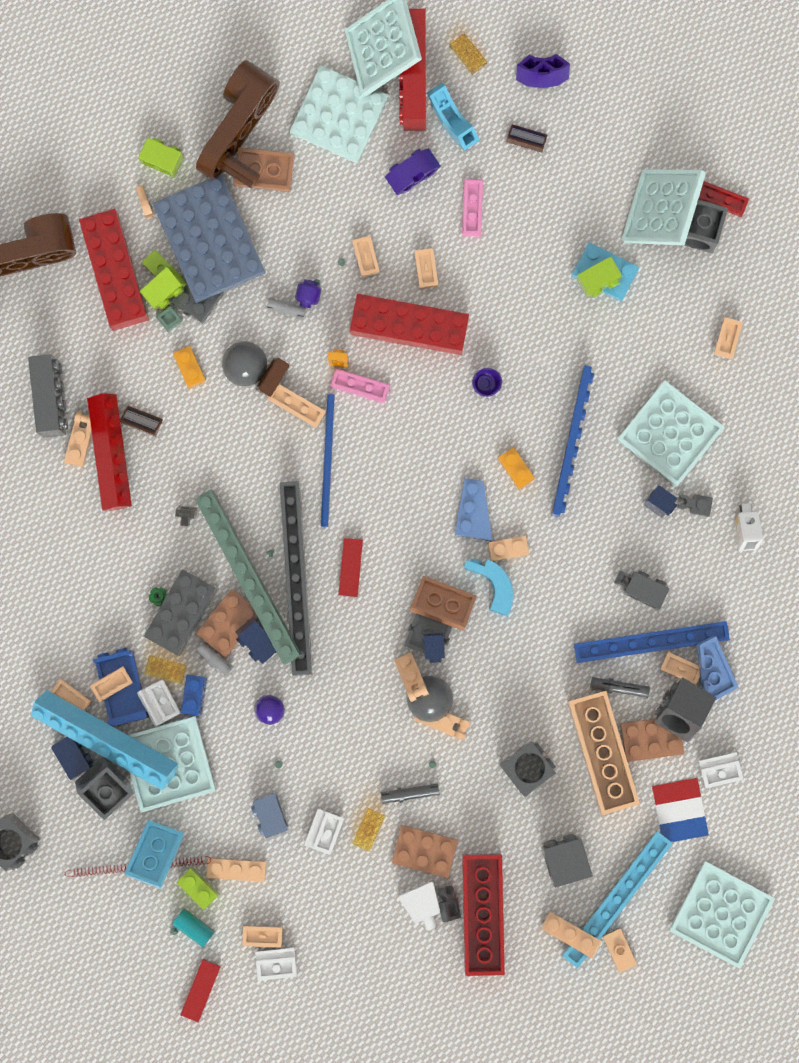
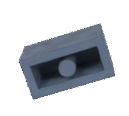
[251,793,289,839]

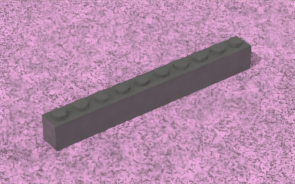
[280,481,313,676]

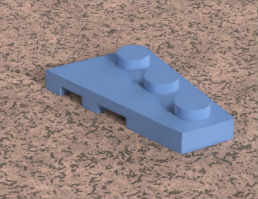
[455,478,492,541]
[697,635,739,700]

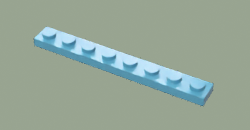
[562,831,673,968]

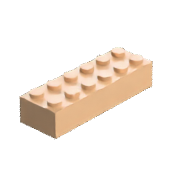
[567,691,640,815]

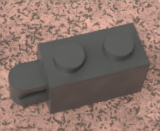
[614,570,670,610]

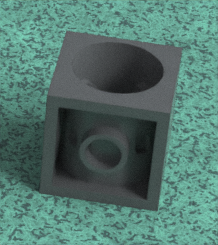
[684,200,728,253]
[654,677,717,743]
[499,741,556,797]
[75,757,134,820]
[0,813,41,871]
[541,834,593,888]

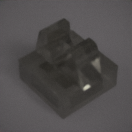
[175,505,198,527]

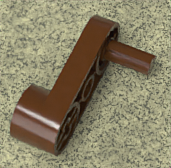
[196,60,280,189]
[0,213,76,277]

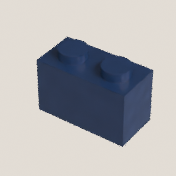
[643,485,678,518]
[235,617,276,664]
[424,633,446,663]
[51,737,93,780]

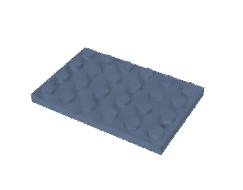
[152,174,266,303]

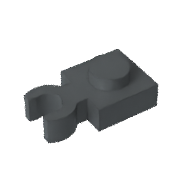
[677,494,713,517]
[438,886,461,922]

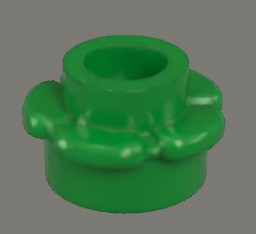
[149,587,167,606]

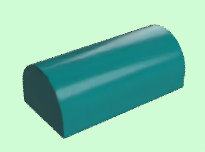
[172,908,215,948]

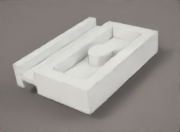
[137,679,181,727]
[698,752,744,789]
[304,808,344,855]
[255,947,297,981]

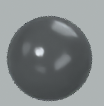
[222,341,267,386]
[407,676,453,722]

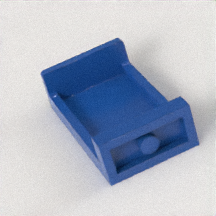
[93,647,149,727]

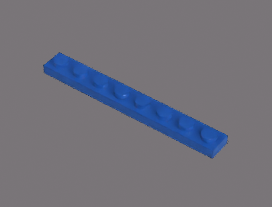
[551,365,594,517]
[574,621,730,663]

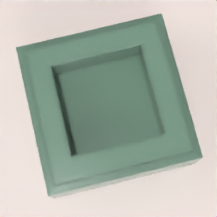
[156,305,183,332]

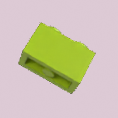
[138,138,184,178]
[576,257,622,298]
[140,266,187,309]
[176,867,220,910]

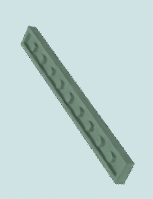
[195,489,302,665]

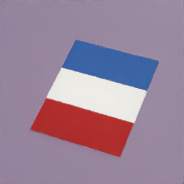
[652,778,709,842]

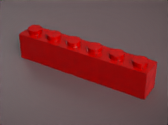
[87,393,132,511]

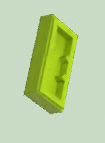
[141,250,182,277]

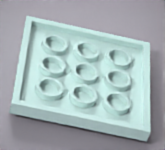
[345,0,422,96]
[289,65,389,164]
[621,170,706,245]
[617,380,725,487]
[128,716,216,813]
[669,861,775,969]

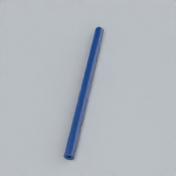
[321,394,335,527]

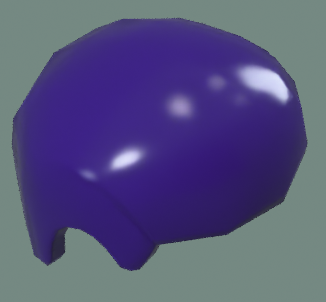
[472,368,502,397]
[254,695,285,725]

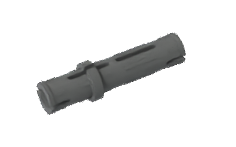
[590,677,650,698]
[380,783,440,804]

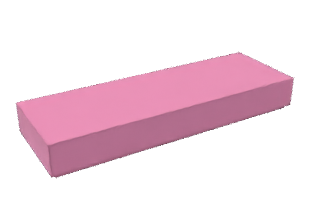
[462,179,483,237]
[330,368,390,404]

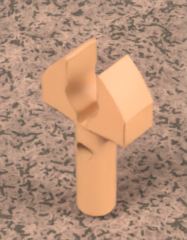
[136,185,154,219]

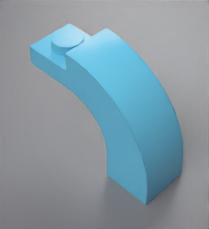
[427,83,480,151]
[464,558,513,617]

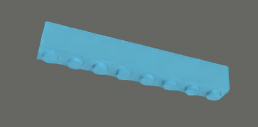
[31,690,178,790]

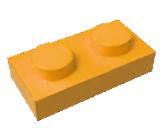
[173,346,206,388]
[328,349,349,368]
[498,447,535,490]

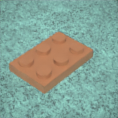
[234,148,295,192]
[410,576,477,631]
[196,589,258,658]
[620,719,684,762]
[392,825,458,878]

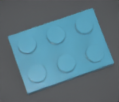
[571,242,640,302]
[124,820,184,889]

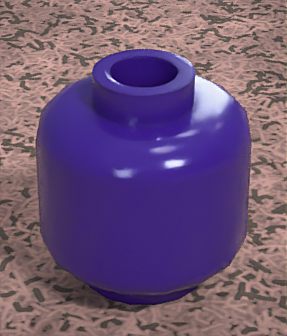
[295,279,322,308]

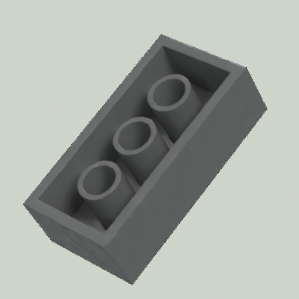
[28,354,68,438]
[144,569,218,656]

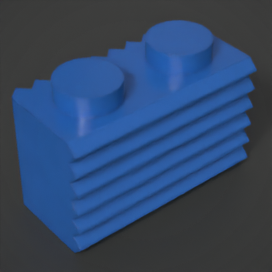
[181,675,208,716]

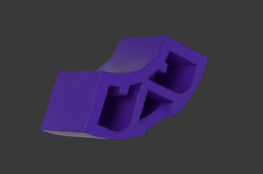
[516,54,570,88]
[385,148,441,195]

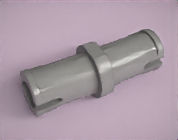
[266,297,306,319]
[196,643,234,676]

